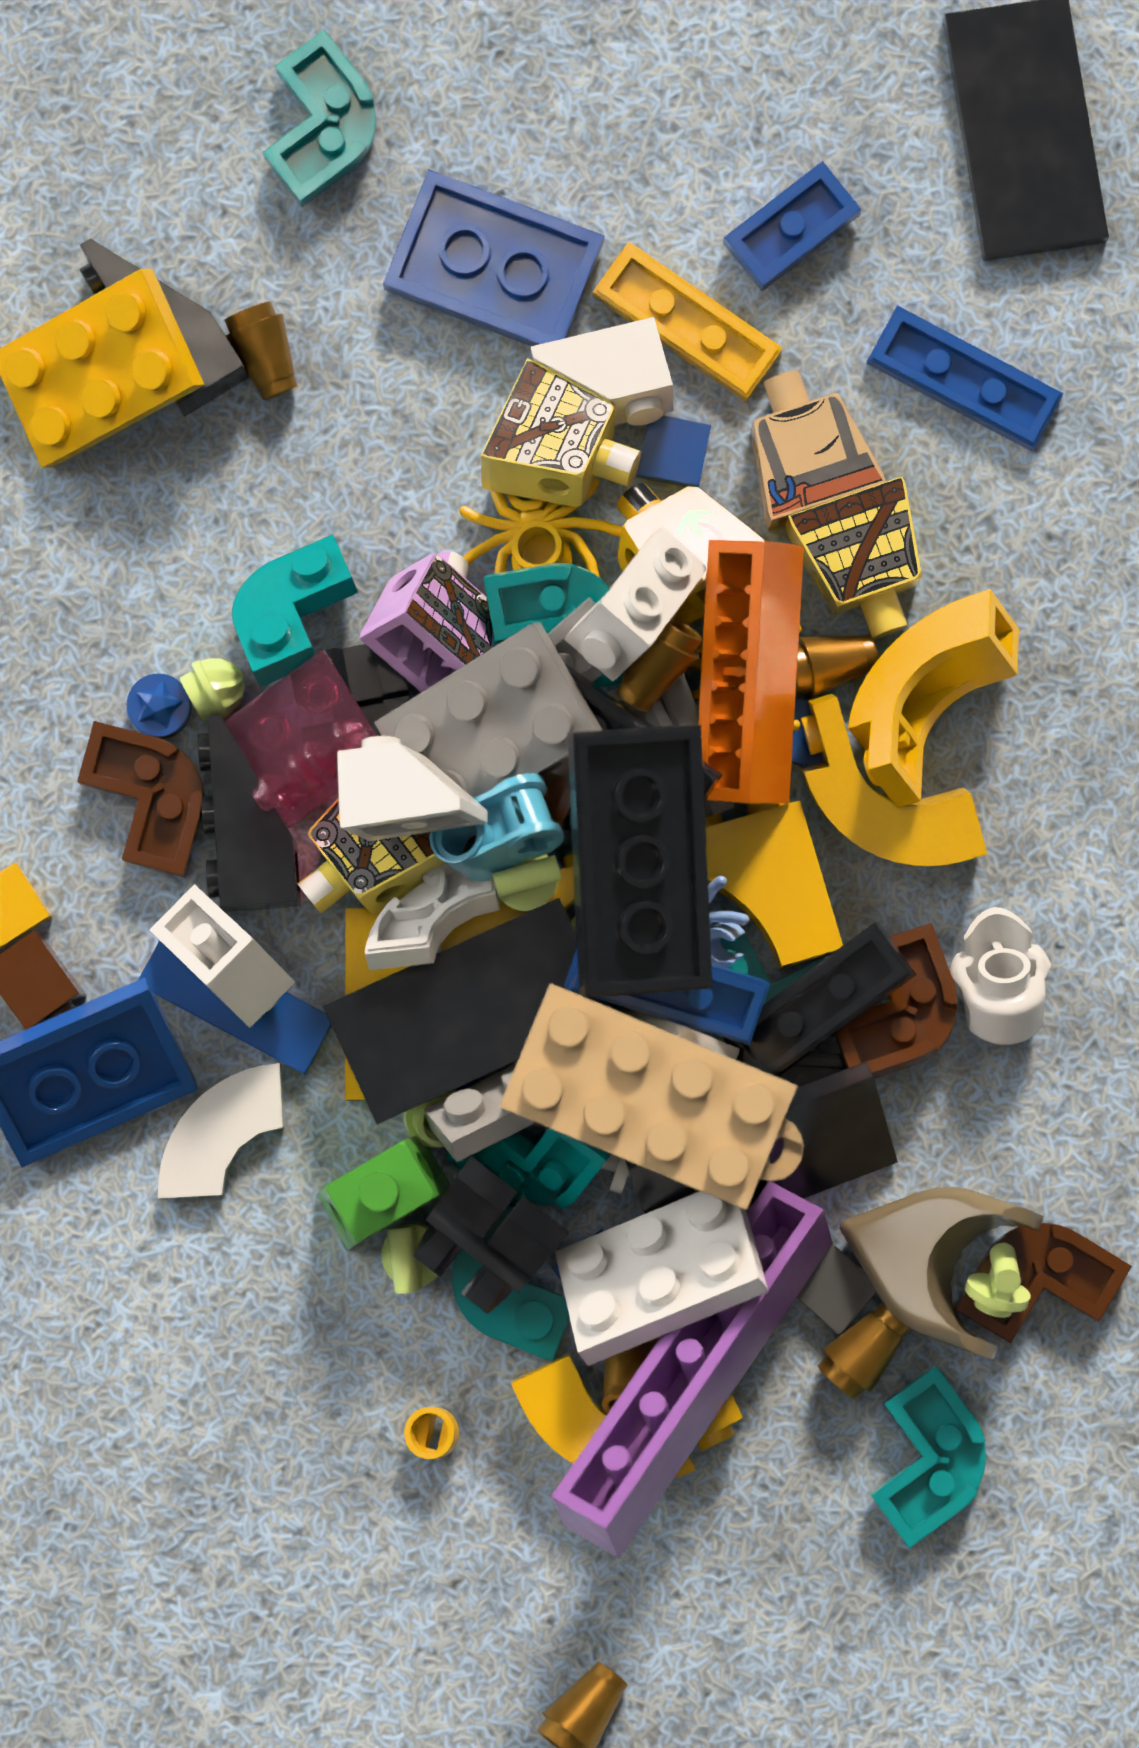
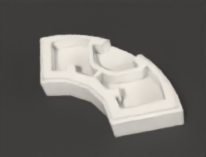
[365,863,500,970]
[158,1063,284,1199]

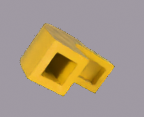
[848,589,1019,808]
[799,694,988,866]
[511,1353,743,1478]

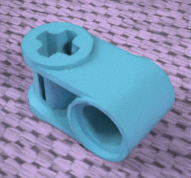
[429,773,564,882]

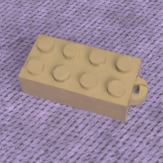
[499,983,804,1210]

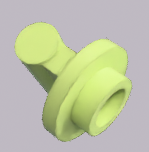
[492,854,562,911]
[381,1223,438,1294]
[965,1243,1031,1318]

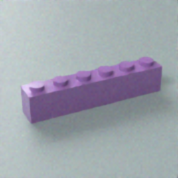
[551,1181,833,1559]

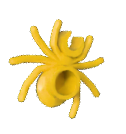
[459,478,622,577]

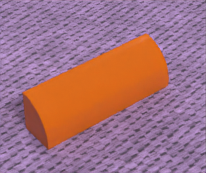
[698,539,804,804]

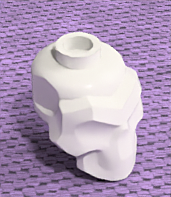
[950,907,1051,1045]

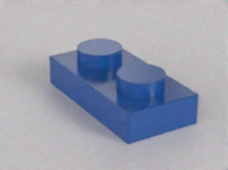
[723,161,862,291]

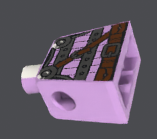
[359,552,494,692]

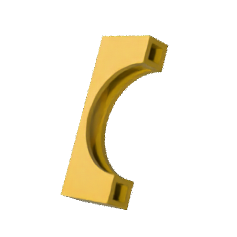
[440,800,843,970]

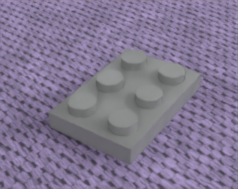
[374,622,603,798]

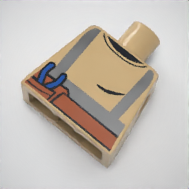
[751,370,886,531]

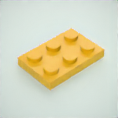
[0,269,205,468]

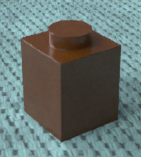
[0,930,86,1030]

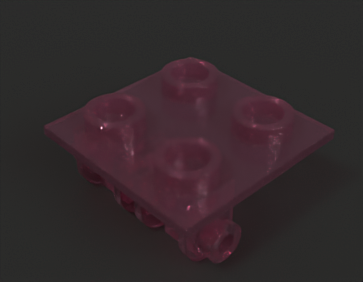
[225,649,376,828]

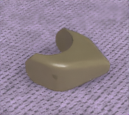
[840,1187,1044,1361]

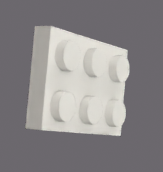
[555,1191,769,1366]

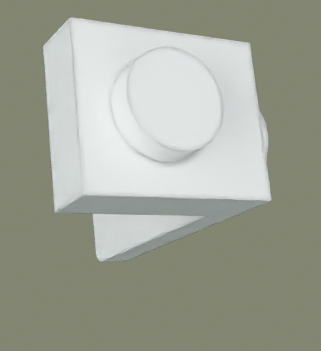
[564,527,707,681]

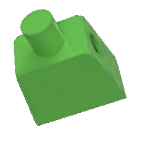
[316,1136,451,1250]

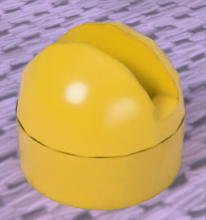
[404,1407,459,1459]

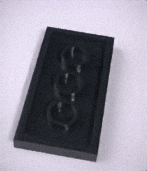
[943,0,1109,261]
[567,725,712,998]
[323,898,610,1125]
[624,1062,898,1214]

